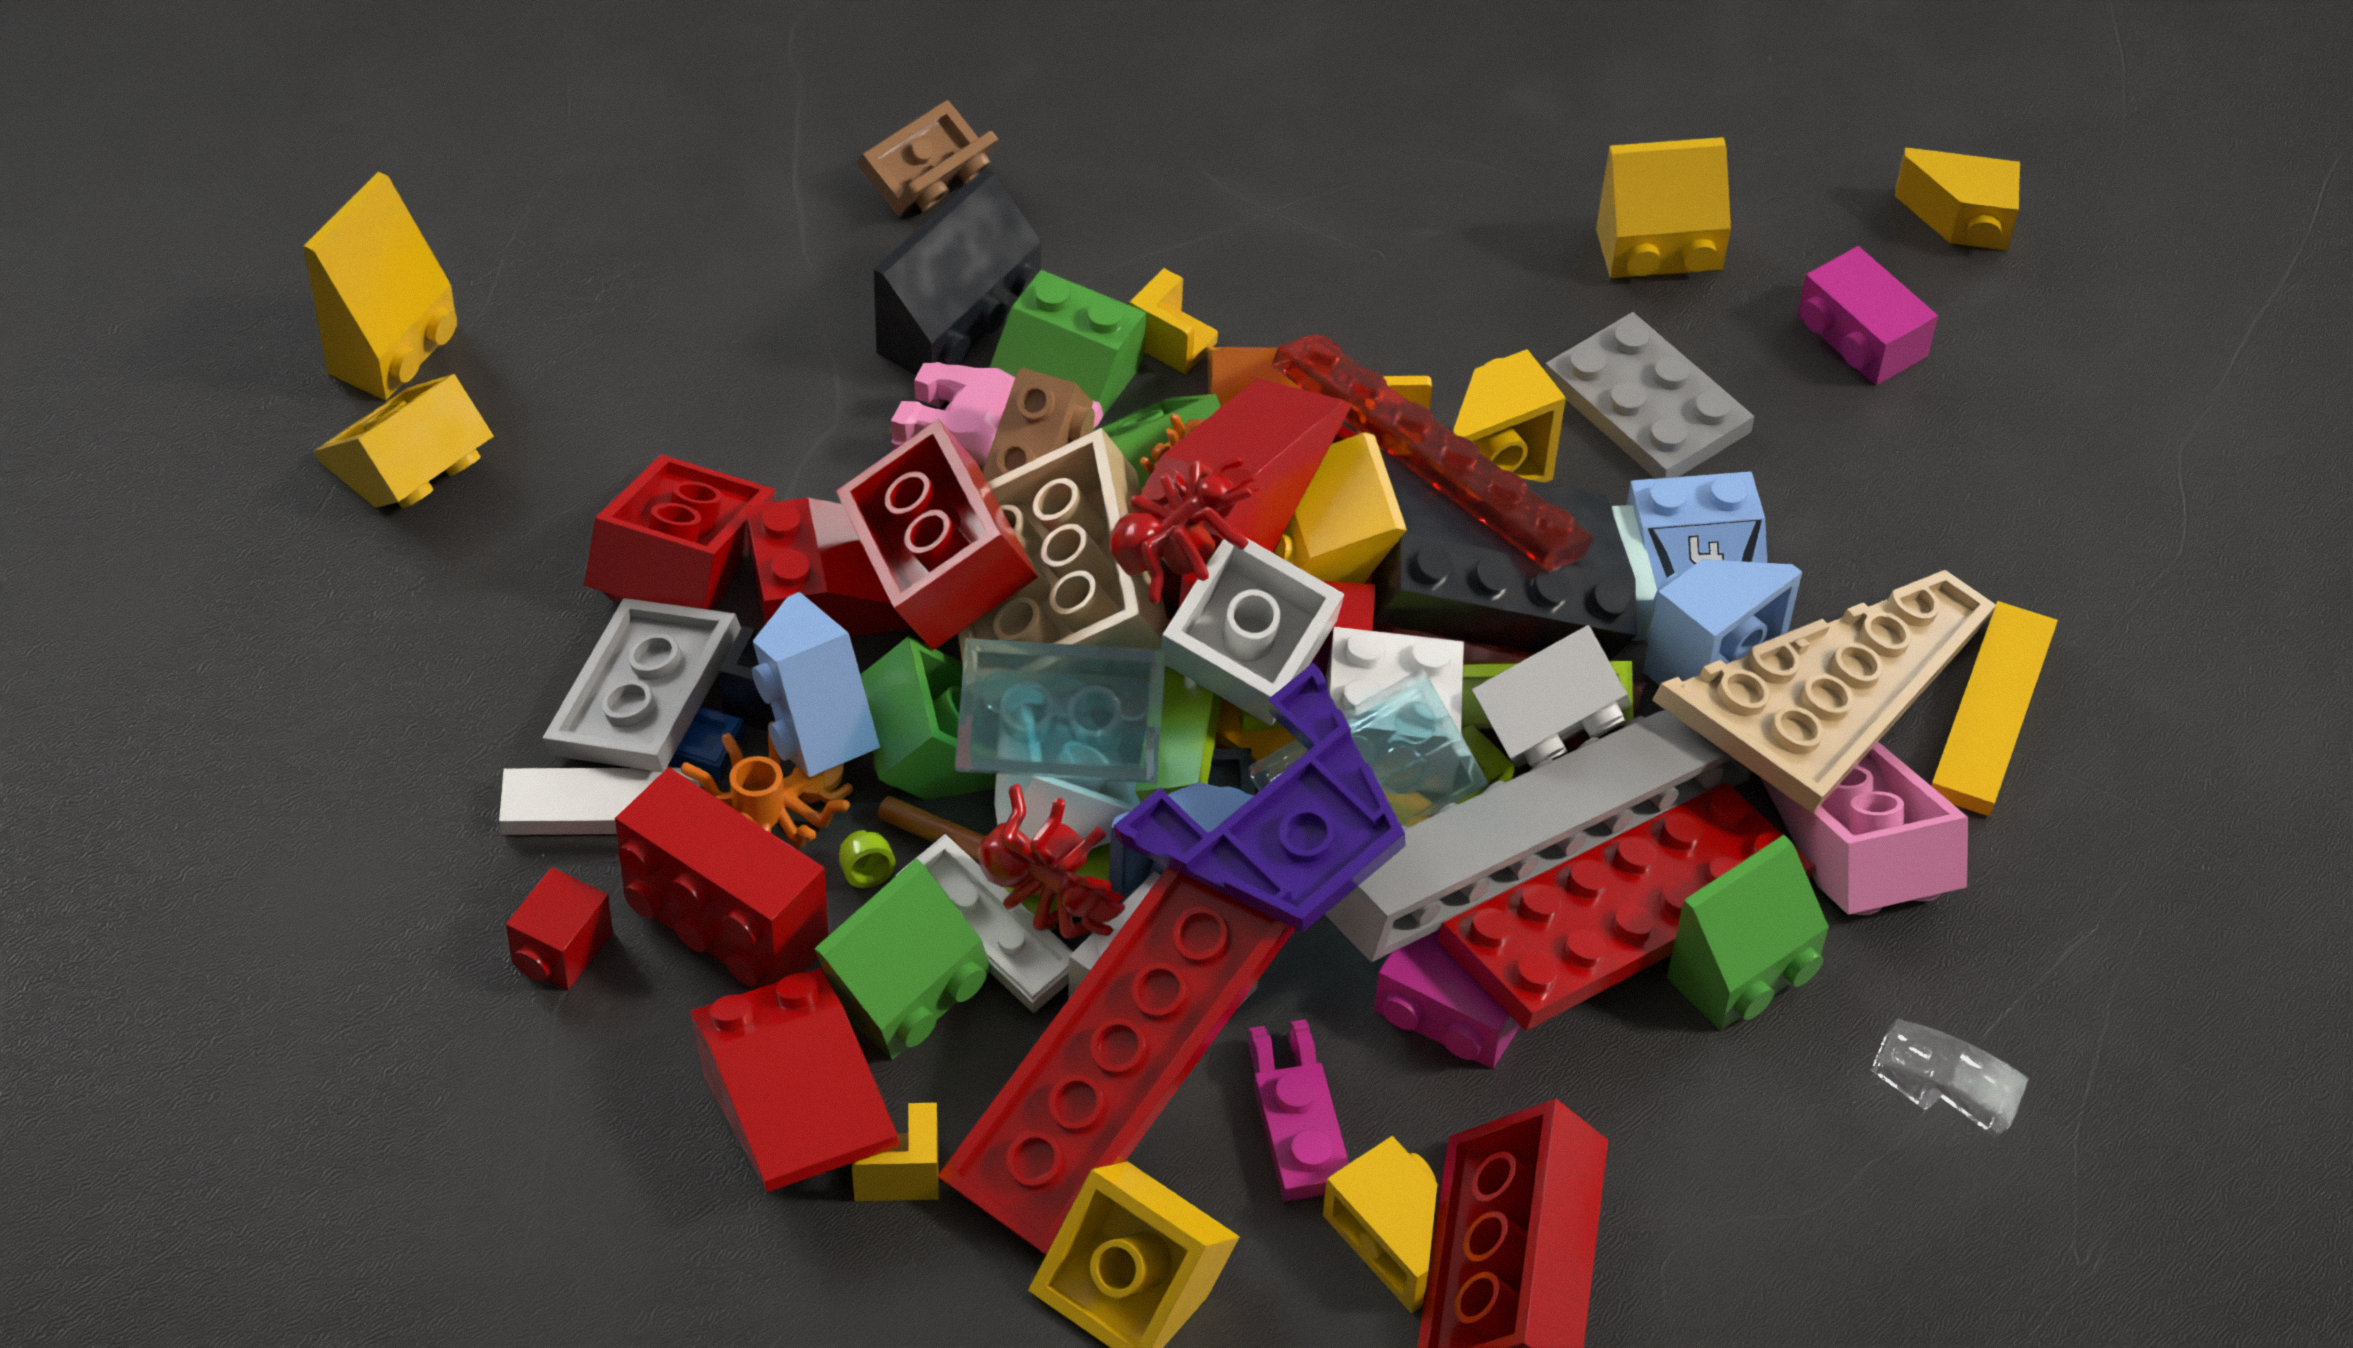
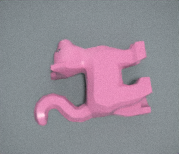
[891,362,1103,470]

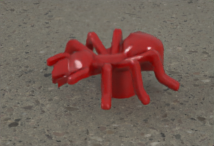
[1109,456,1260,604]
[978,784,1125,939]

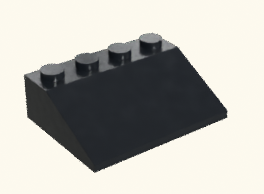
[1372,449,1637,661]

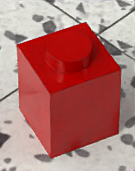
[506,867,613,990]

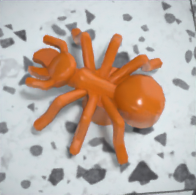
[681,721,853,850]

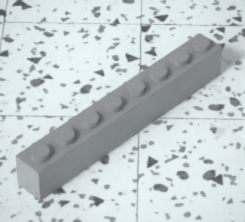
[1325,709,1752,962]

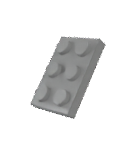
[1544,312,1755,479]
[543,598,741,772]

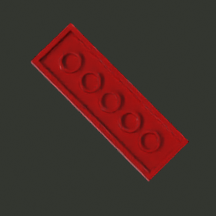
[1437,781,1816,1031]
[938,867,1296,1256]

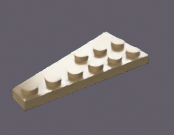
[1652,570,1996,814]

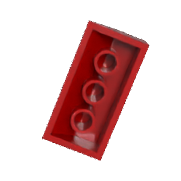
[1417,1099,1608,1348]

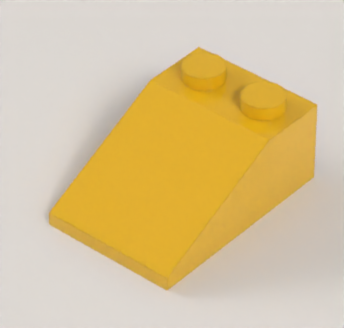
[303,172,457,401]

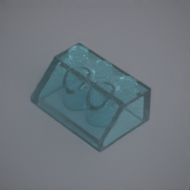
[955,638,1167,784]
[1248,668,1489,827]

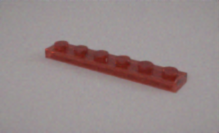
[1271,333,1594,572]

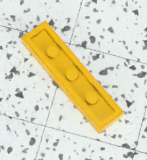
[1931,601,2058,817]

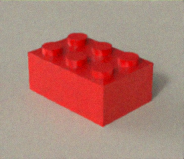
[836,419,1038,650]
[615,767,829,988]

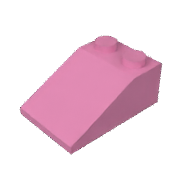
[1760,742,1968,915]

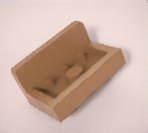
[857,99,999,217]
[982,368,1095,482]

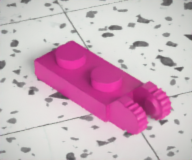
[1248,1019,1349,1202]

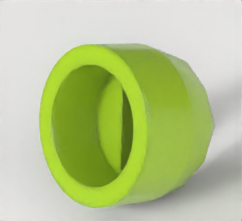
[839,830,896,888]

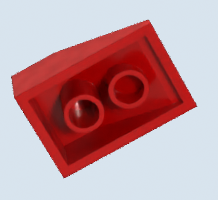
[1132,378,1352,557]
[584,454,776,610]
[746,498,913,638]
[690,968,900,1192]

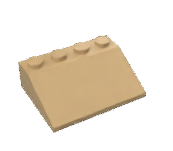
[958,428,1168,700]

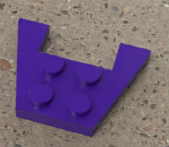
[1113,663,1406,932]

